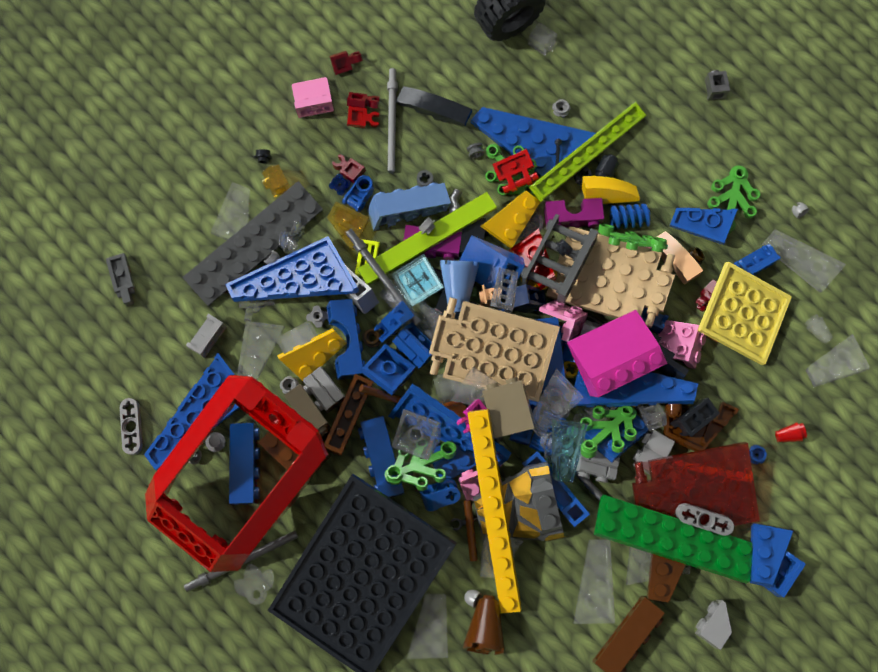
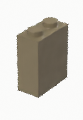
[482,377,536,438]
[284,384,331,438]

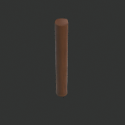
[359,384,402,403]
[464,500,478,561]

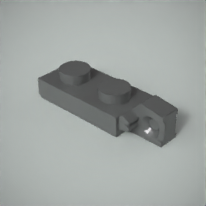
[106,253,135,307]

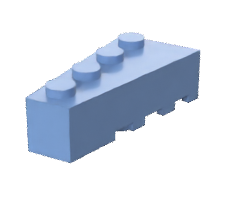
[367,182,451,231]

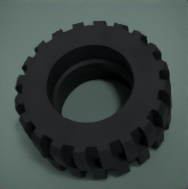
[474,0,546,41]

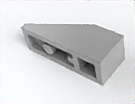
[345,265,379,314]

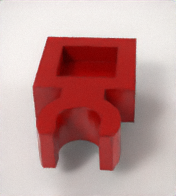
[347,106,379,128]

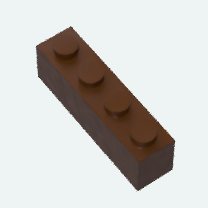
[324,374,373,456]
[592,596,665,672]

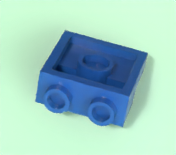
[361,344,416,395]

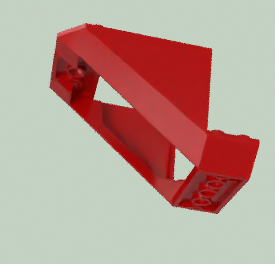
[145,375,328,572]

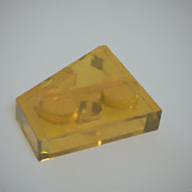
[327,202,369,251]

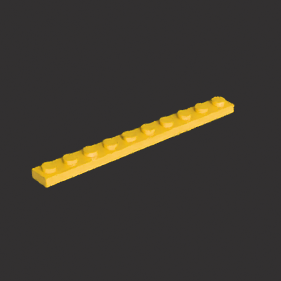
[467,409,522,613]

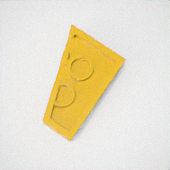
[480,191,540,248]
[277,328,347,381]

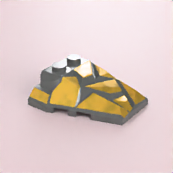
[473,461,565,541]

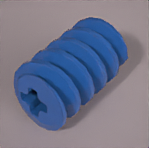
[609,204,651,229]

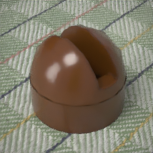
[666,404,682,418]

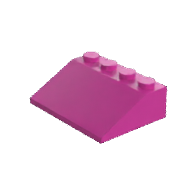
[567,310,667,397]

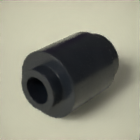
[595,154,620,178]

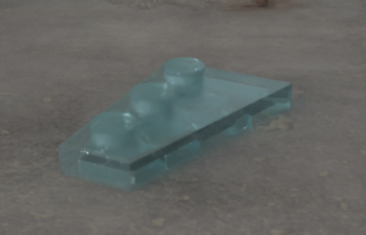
[552,418,588,483]

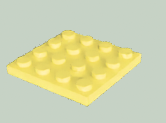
[698,262,792,365]

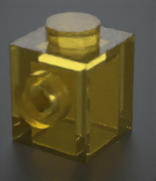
[262,164,290,197]

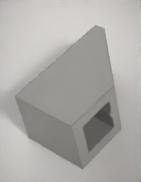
[695,600,732,650]

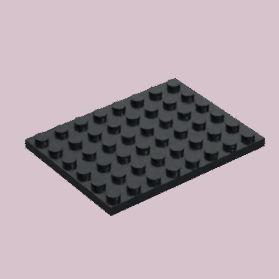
[267,474,457,672]

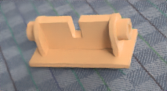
[479,285,499,308]

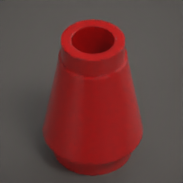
[775,422,807,443]

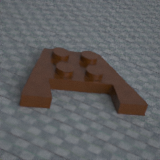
[664,402,739,454]

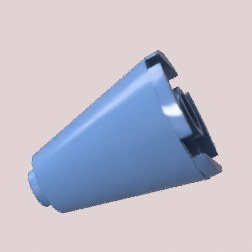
[440,260,479,312]

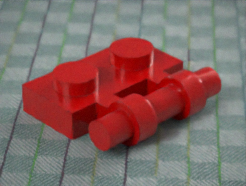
[492,149,539,194]

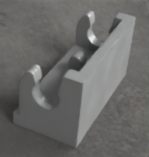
[186,314,226,358]

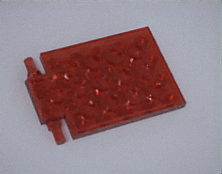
[632,442,760,528]

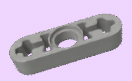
[120,398,143,455]
[676,503,734,536]

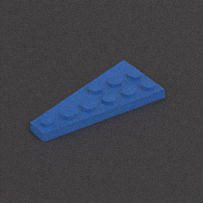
[569,370,698,408]

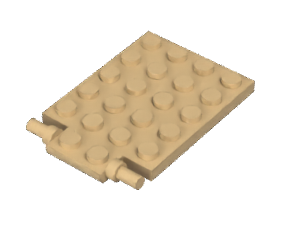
[546,226,675,328]
[429,297,560,402]

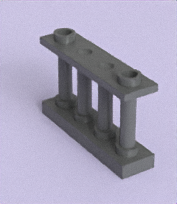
[520,214,598,304]

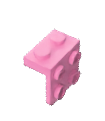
[658,320,706,369]

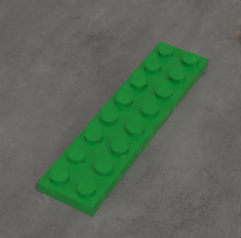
[594,495,752,584]

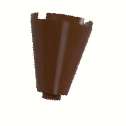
[463,595,505,655]

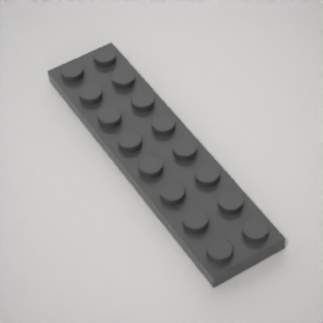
[183,181,323,307]

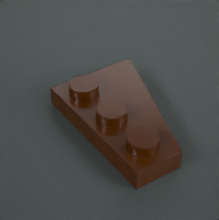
[647,553,686,603]

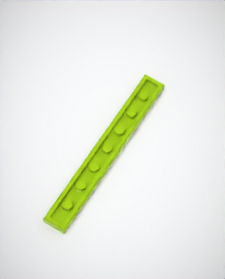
[529,101,647,202]
[357,192,497,285]

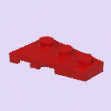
[508,228,556,290]

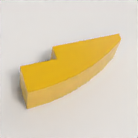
[582,176,640,204]

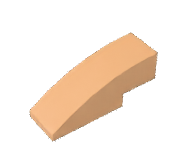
[657,231,703,285]

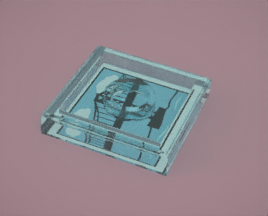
[391,254,444,307]

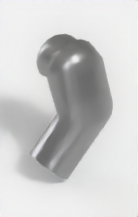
[448,189,462,213]

